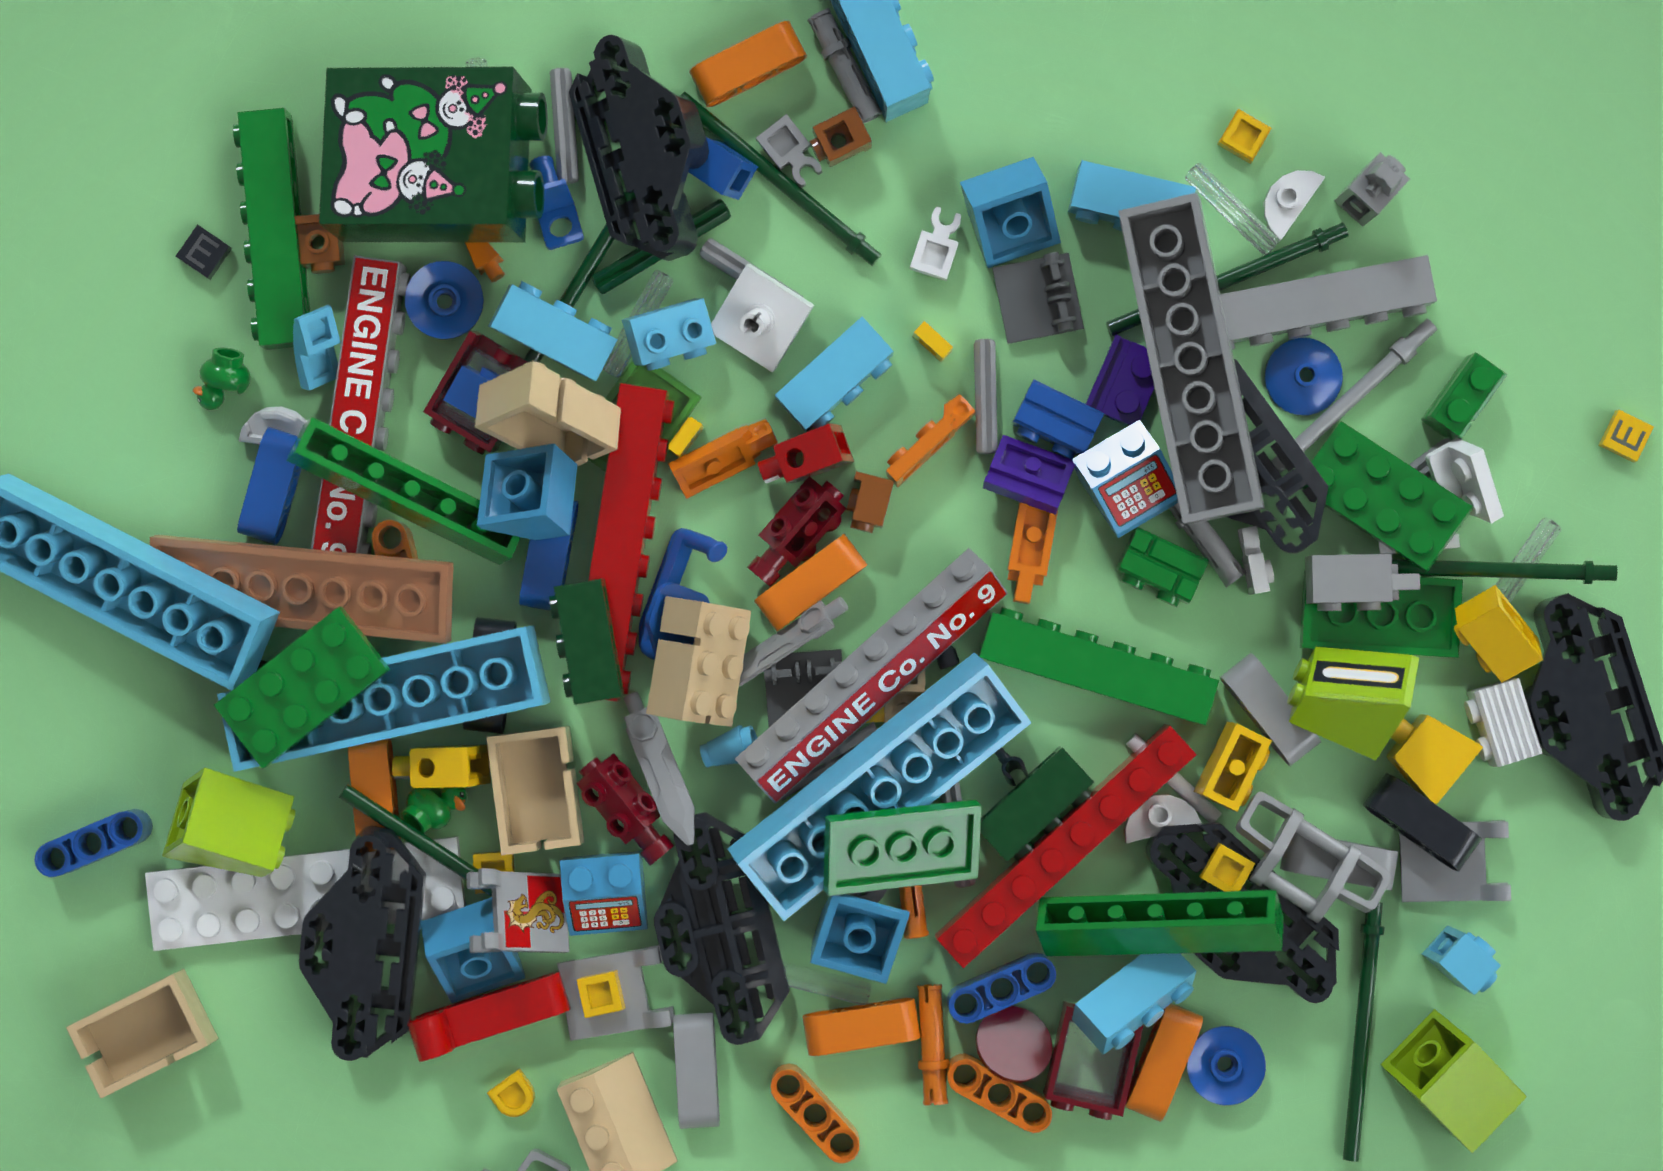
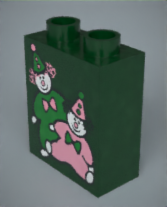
[319,67,548,242]

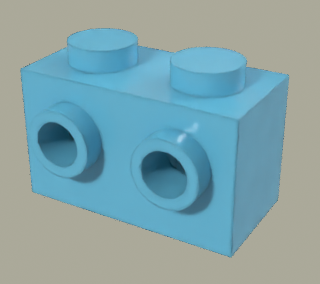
[622,298,716,371]
[1422,925,1501,995]

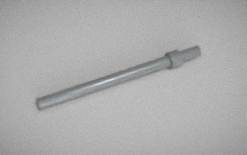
[1271,319,1437,474]

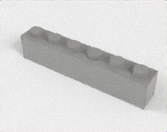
[1220,255,1437,350]

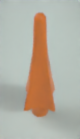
[465,242,505,282]

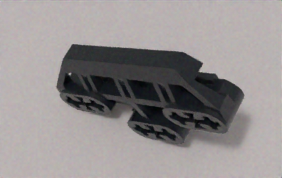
[568,35,709,261]
[1227,359,1329,553]
[1524,593,1663,821]
[654,812,790,1045]
[1146,822,1339,1003]
[299,826,426,1061]

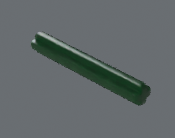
[592,199,731,294]

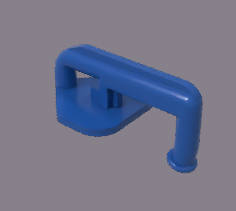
[638,528,727,660]

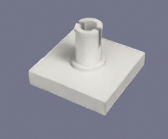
[711,263,814,373]

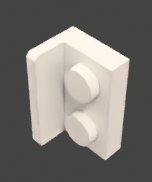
[1425,438,1504,524]

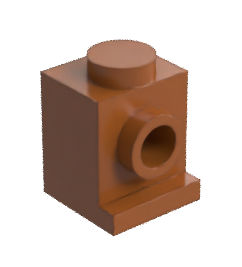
[809,106,872,167]
[295,214,345,274]
[846,471,894,533]

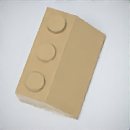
[557,1052,678,1171]

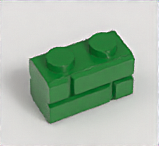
[1421,352,1507,440]
[1115,527,1209,607]

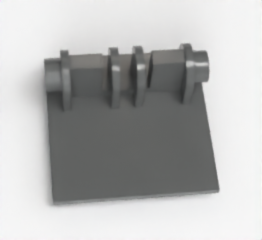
[992,252,1084,344]
[764,649,842,727]

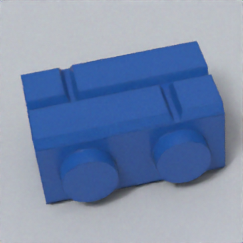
[1012,379,1104,460]

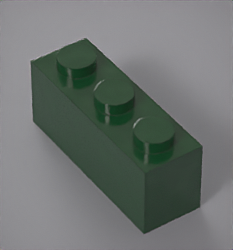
[549,579,624,705]
[980,746,1094,862]

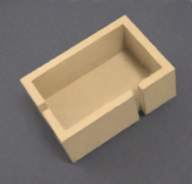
[475,361,621,466]
[646,596,751,727]
[486,726,585,856]
[66,969,219,1099]

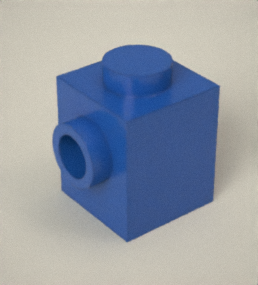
[688,137,758,200]
[443,366,499,419]

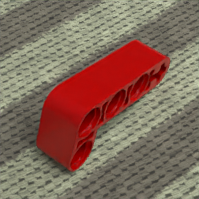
[407,971,571,1062]

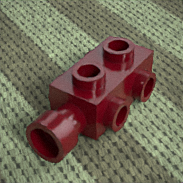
[747,476,847,587]
[576,753,674,866]

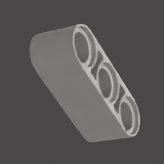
[1220,653,1321,766]
[1280,833,1399,890]
[673,1012,720,1129]

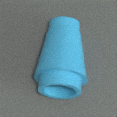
[700,725,757,768]

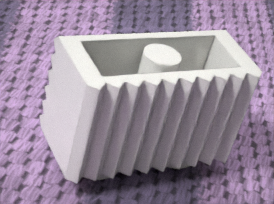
[1464,678,1542,767]

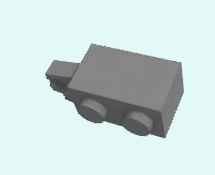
[1334,152,1410,226]
[1305,554,1420,611]

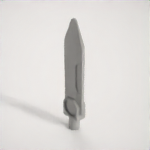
[739,597,848,686]
[624,692,695,846]

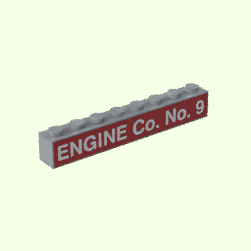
[311,255,411,555]
[735,548,1008,804]

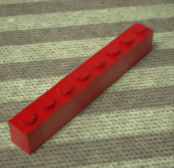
[588,383,675,702]
[935,724,1197,968]

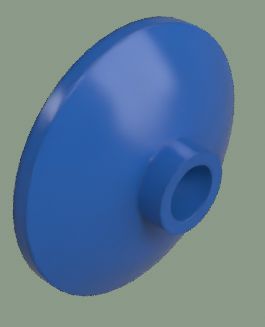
[405,261,484,339]
[1264,338,1343,416]
[1187,1026,1266,1105]

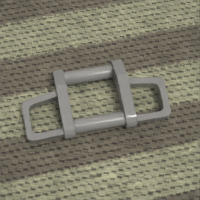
[1236,792,1392,923]

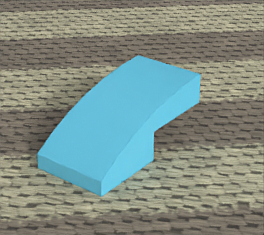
[293,305,341,391]

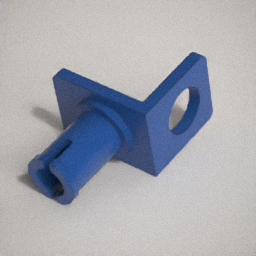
[529,156,584,250]

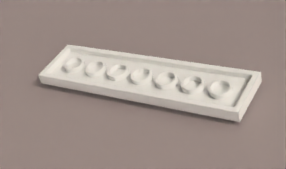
[145,836,466,951]

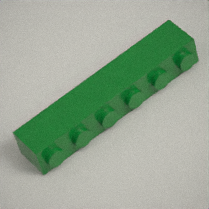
[233,108,310,350]
[286,417,521,565]
[978,607,1219,725]
[1036,890,1284,957]

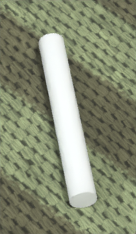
[1126,734,1222,823]

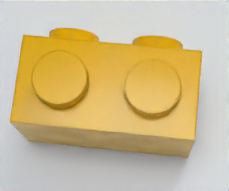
[1454,585,1543,683]
[1193,721,1272,812]

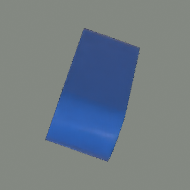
[237,427,302,545]
[519,500,579,611]
[34,809,153,877]
[947,952,1056,1024]

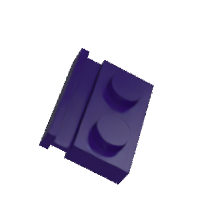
[1085,334,1155,426]
[983,435,1075,515]

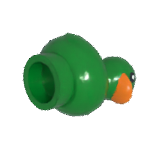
[193,347,251,410]
[401,787,467,834]

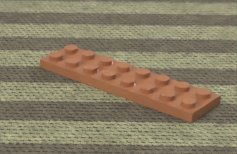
[150,535,453,644]

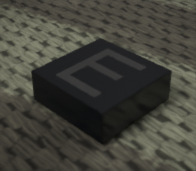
[176,224,232,280]

